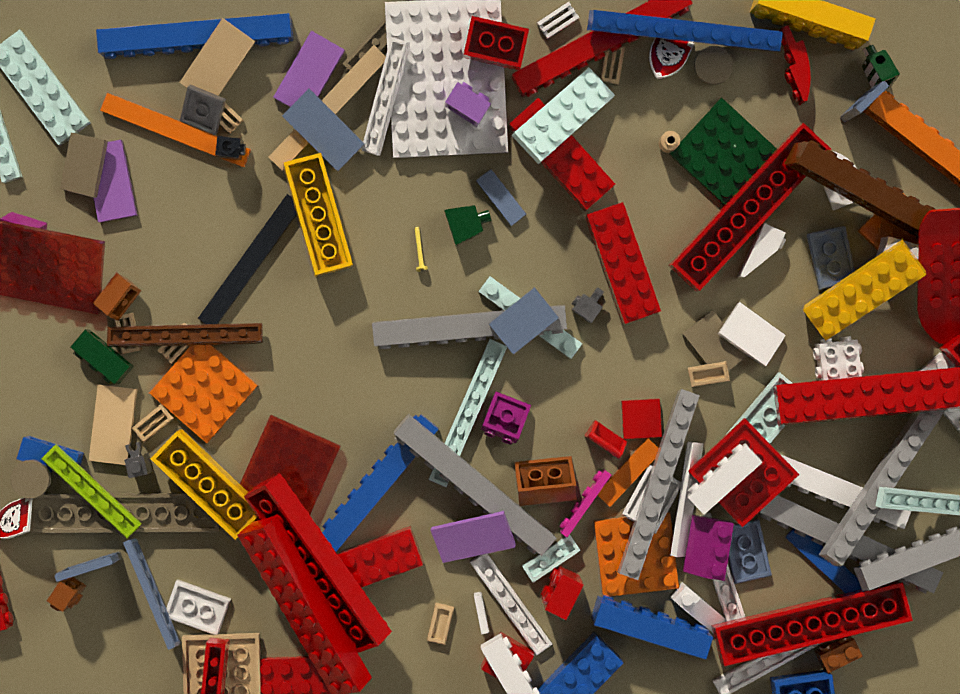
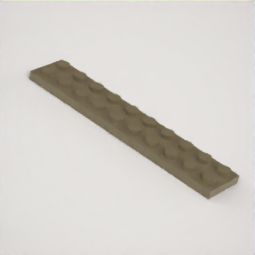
[27,493,220,533]

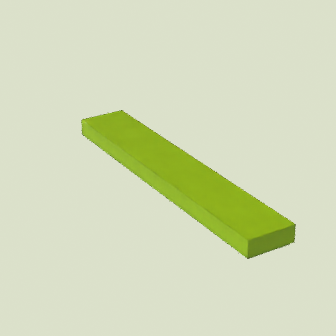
[42,444,142,539]

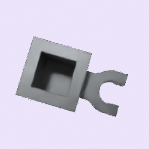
[572,288,604,323]
[124,441,153,478]

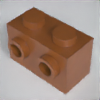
[93,272,142,321]
[47,577,87,612]
[814,636,863,673]

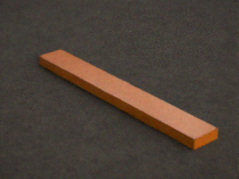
[100,93,251,167]

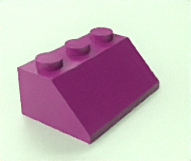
[683,515,734,581]

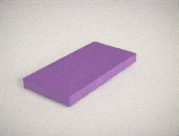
[273,31,345,107]
[93,140,138,223]
[431,511,516,563]

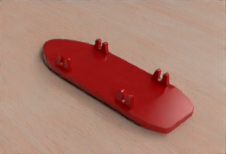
[917,208,960,344]

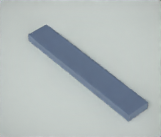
[123,538,181,650]

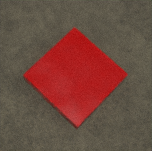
[621,399,662,439]

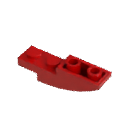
[779,25,811,105]

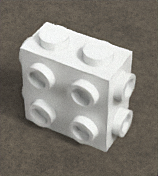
[813,336,864,381]

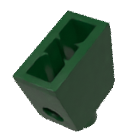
[444,205,492,246]

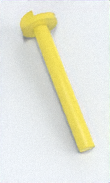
[415,227,428,272]

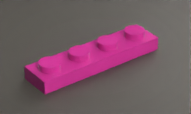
[559,469,611,537]

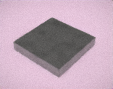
[180,85,226,135]

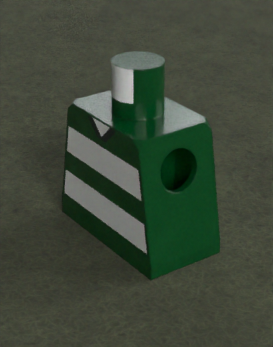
[862,45,900,89]

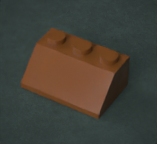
[515,456,577,506]

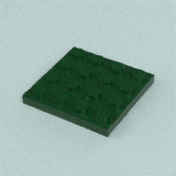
[669,97,777,205]

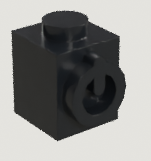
[215,136,246,161]

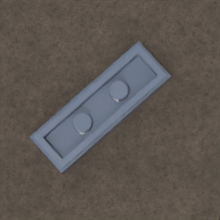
[476,169,526,226]

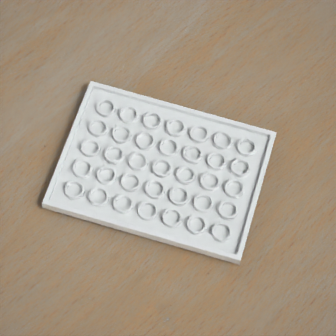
[385,0,508,158]

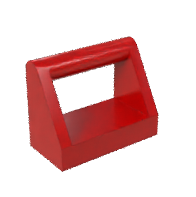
[584,420,627,459]

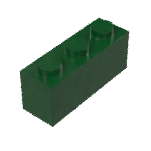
[70,329,134,385]

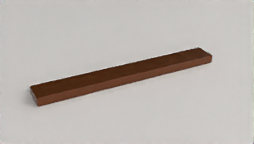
[107,323,263,347]

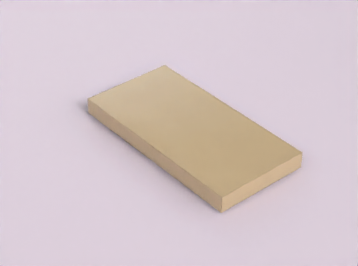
[179,18,256,96]
[89,384,137,465]

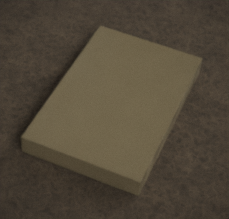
[60,132,108,198]
[682,310,748,371]

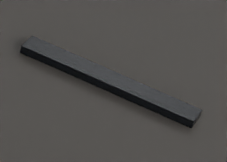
[198,194,297,324]

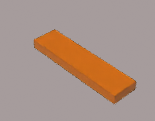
[598,438,659,507]

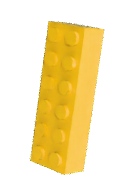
[750,0,876,50]
[283,153,353,277]
[803,239,926,341]
[150,429,258,540]

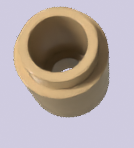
[658,131,680,153]

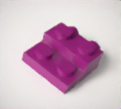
[481,392,531,445]

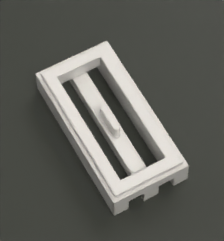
[537,2,580,40]
[474,592,489,634]

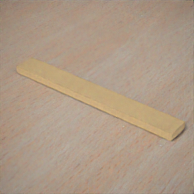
[268,45,386,171]

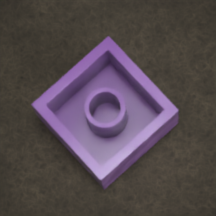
[445,82,491,127]

